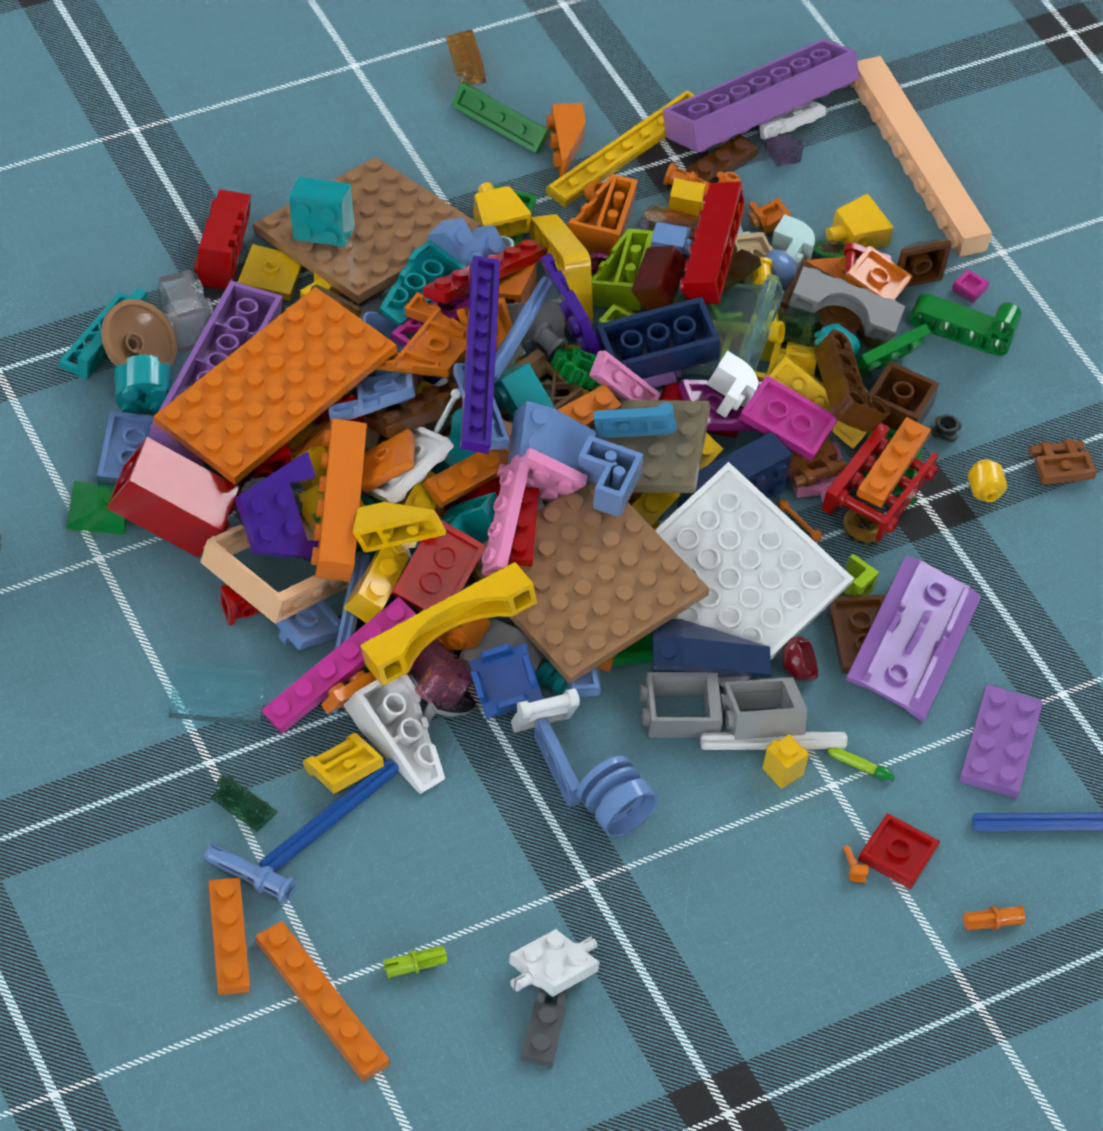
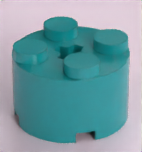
[114,355,172,415]

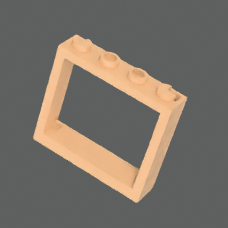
[200,516,349,624]

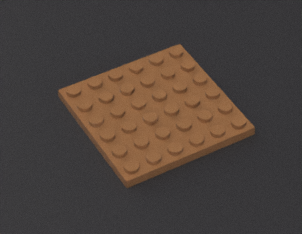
[253,157,481,304]
[471,481,710,684]

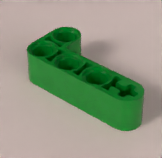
[909,294,1021,357]

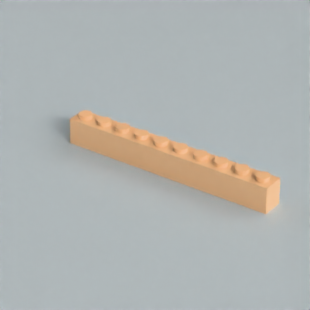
[850,56,992,257]

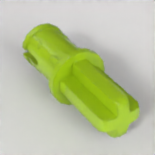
[383,946,447,979]

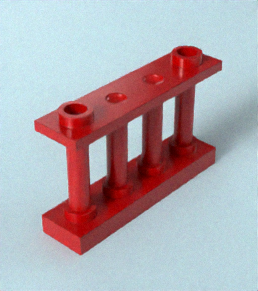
[822,423,939,541]

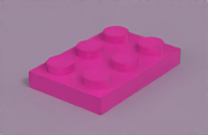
[739,376,838,461]

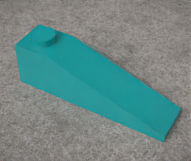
[379,239,467,326]

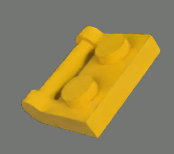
[303,733,384,794]

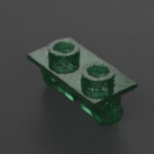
[210,775,277,832]

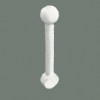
[432,388,461,434]

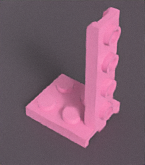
[481,448,588,577]

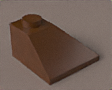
[897,239,952,288]

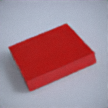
[857,813,940,889]

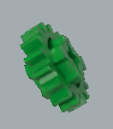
[551,347,602,390]

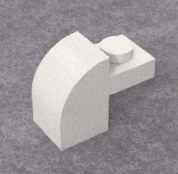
[707,351,758,418]

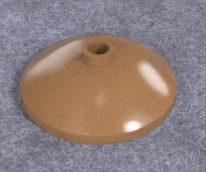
[101,299,177,367]

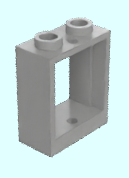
[639,672,723,738]
[720,677,807,740]

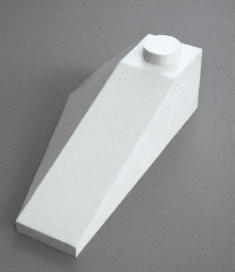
[343,674,445,795]

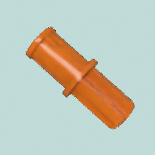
[963,905,1026,931]

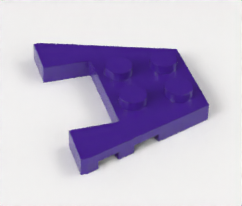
[541,253,601,356]
[235,452,318,561]

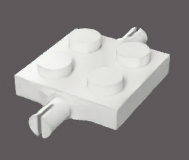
[509,929,599,997]

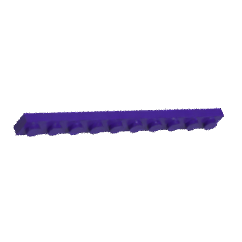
[460,255,500,454]

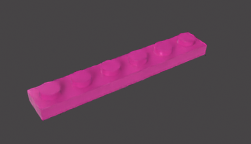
[261,597,417,734]

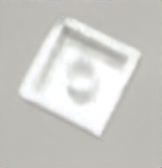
[159,269,213,354]

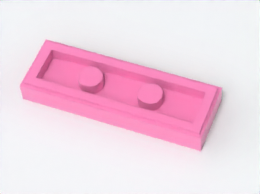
[589,351,661,400]

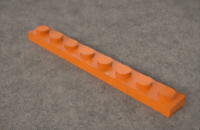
[423,384,622,508]

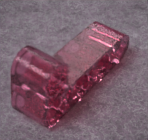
[411,639,473,705]

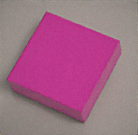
[951,269,990,303]

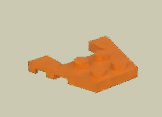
[375,292,467,378]

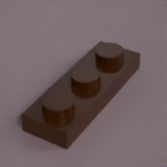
[686,134,759,183]

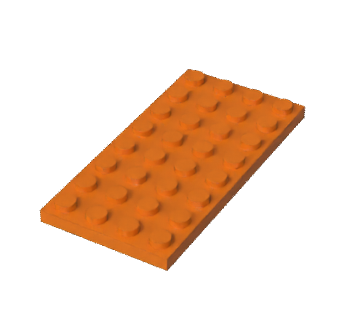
[153,287,397,485]

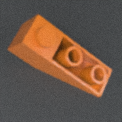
[546,103,586,178]

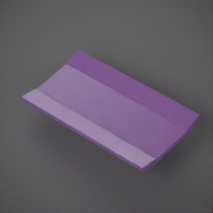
[845,556,981,722]

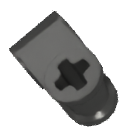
[531,322,568,366]

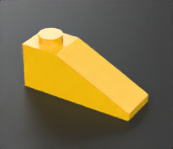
[353,502,446,553]

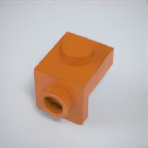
[748,198,792,235]

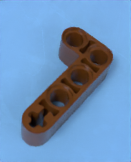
[814,329,890,433]

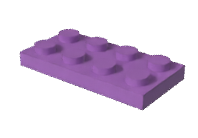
[959,684,1043,799]

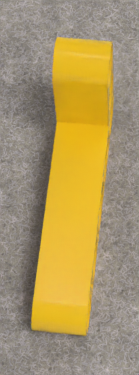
[529,214,593,329]

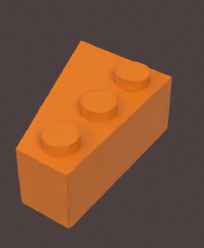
[567,174,638,255]

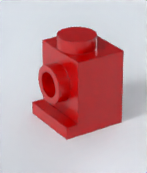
[220,584,261,626]

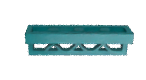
[59,287,147,380]

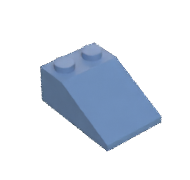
[507,401,596,470]

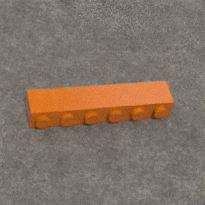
[311,418,367,582]

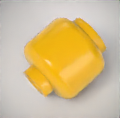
[968,459,1007,502]

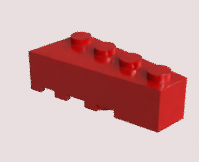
[194,189,251,290]

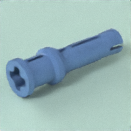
[204,843,297,904]

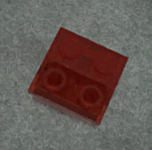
[631,245,686,311]

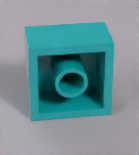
[289,177,355,247]

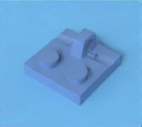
[276,600,341,651]

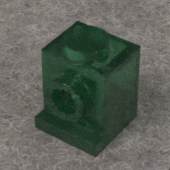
[778,306,822,347]

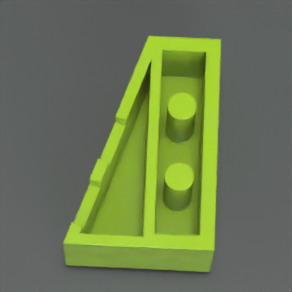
[592,228,654,311]

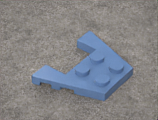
[329,370,415,422]

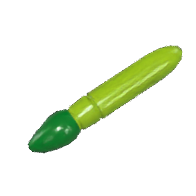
[827,747,895,781]

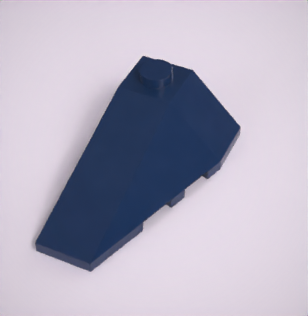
[652,619,771,677]

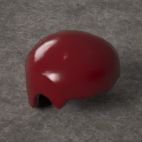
[781,636,818,681]

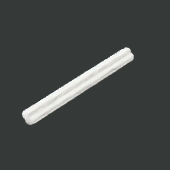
[700,732,847,750]

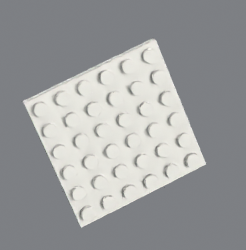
[655,462,854,691]

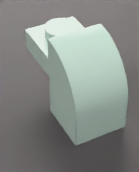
[771,214,815,269]

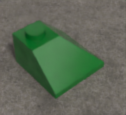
[67,481,127,535]

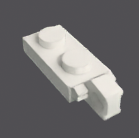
[759,100,826,141]

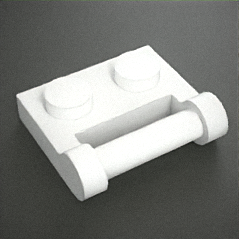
[511,688,580,733]

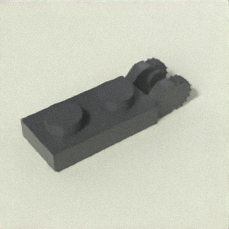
[521,988,568,1068]

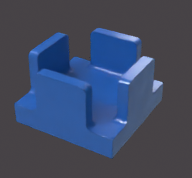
[469,643,543,719]

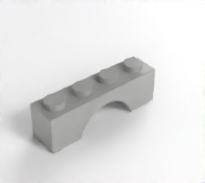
[788,266,905,343]

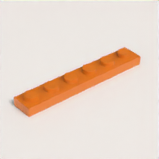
[256,921,390,1082]

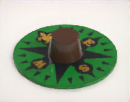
[813,239,845,258]

